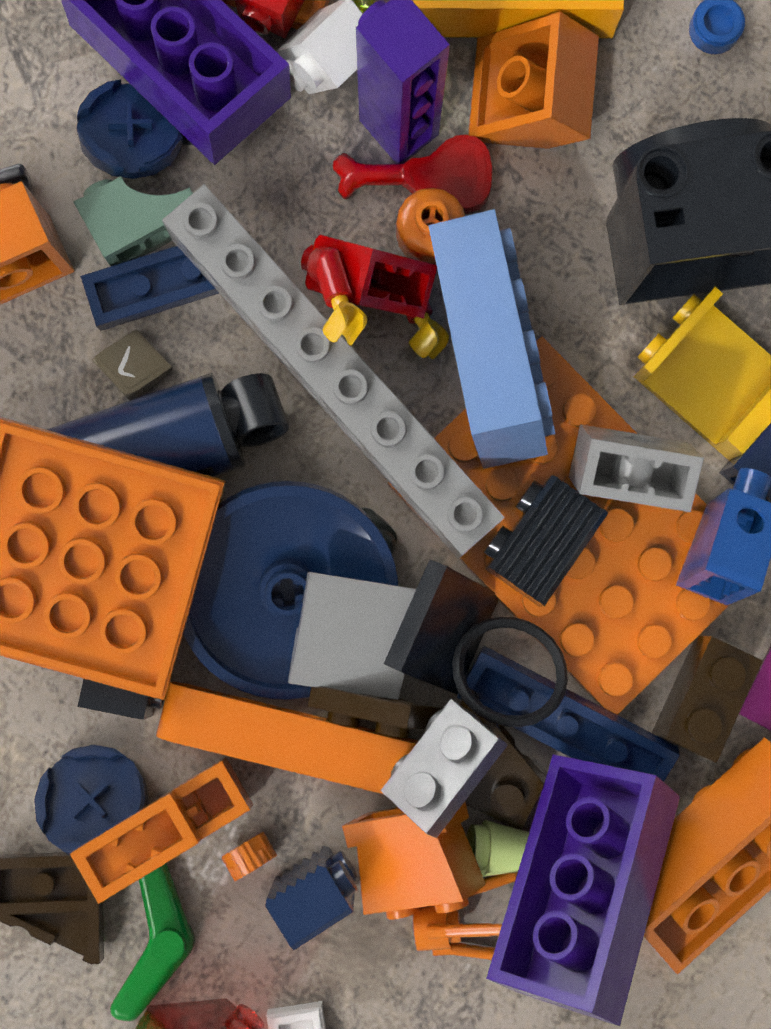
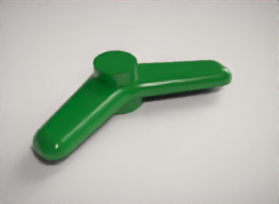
[110,863,195,1022]

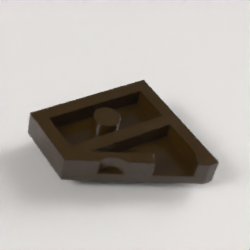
[0,852,104,964]

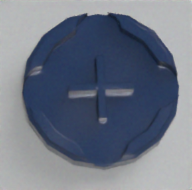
[76,79,184,179]
[34,745,149,855]

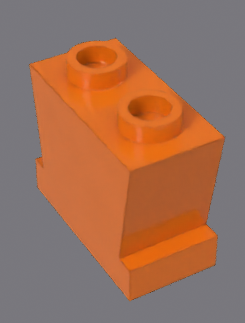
[342,802,486,920]

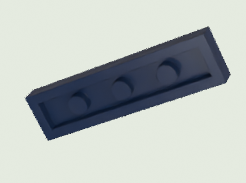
[457,645,680,782]

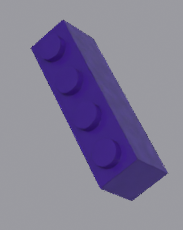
[356,0,450,164]

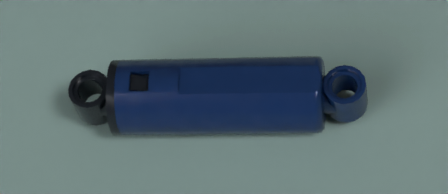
[46,373,289,477]

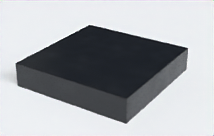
[384,559,499,695]

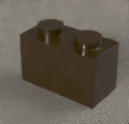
[652,636,763,763]

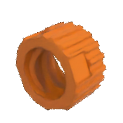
[222,832,277,881]

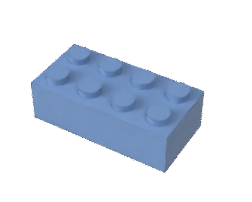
[428,209,555,469]

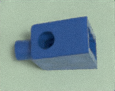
[676,468,771,605]

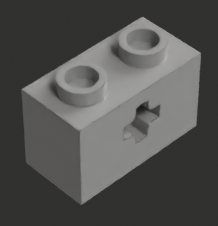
[569,424,704,512]

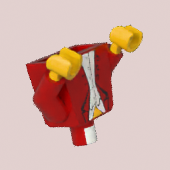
[301,235,449,359]

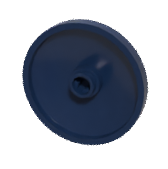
[184,481,398,700]

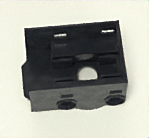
[606,118,771,305]

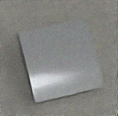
[288,572,416,699]

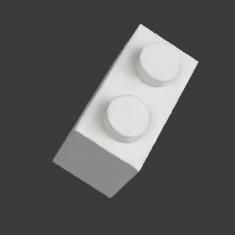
[276,0,362,94]

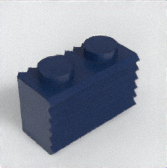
[265,846,359,950]

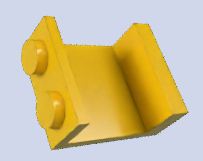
[633,287,771,460]

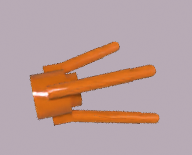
[413,872,518,960]

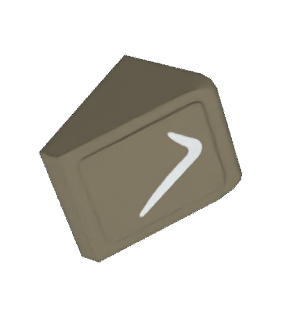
[92,329,173,400]

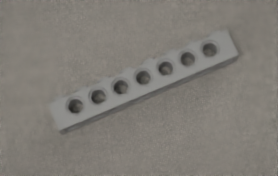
[162,184,505,559]

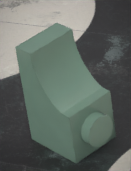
[74,176,193,266]

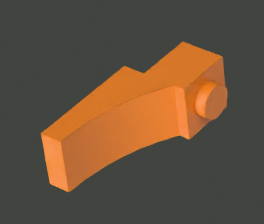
[70,757,253,904]

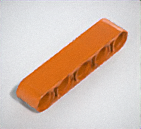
[156,681,418,794]

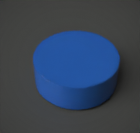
[689,0,745,54]

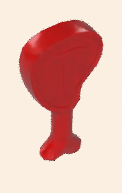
[332,135,492,214]

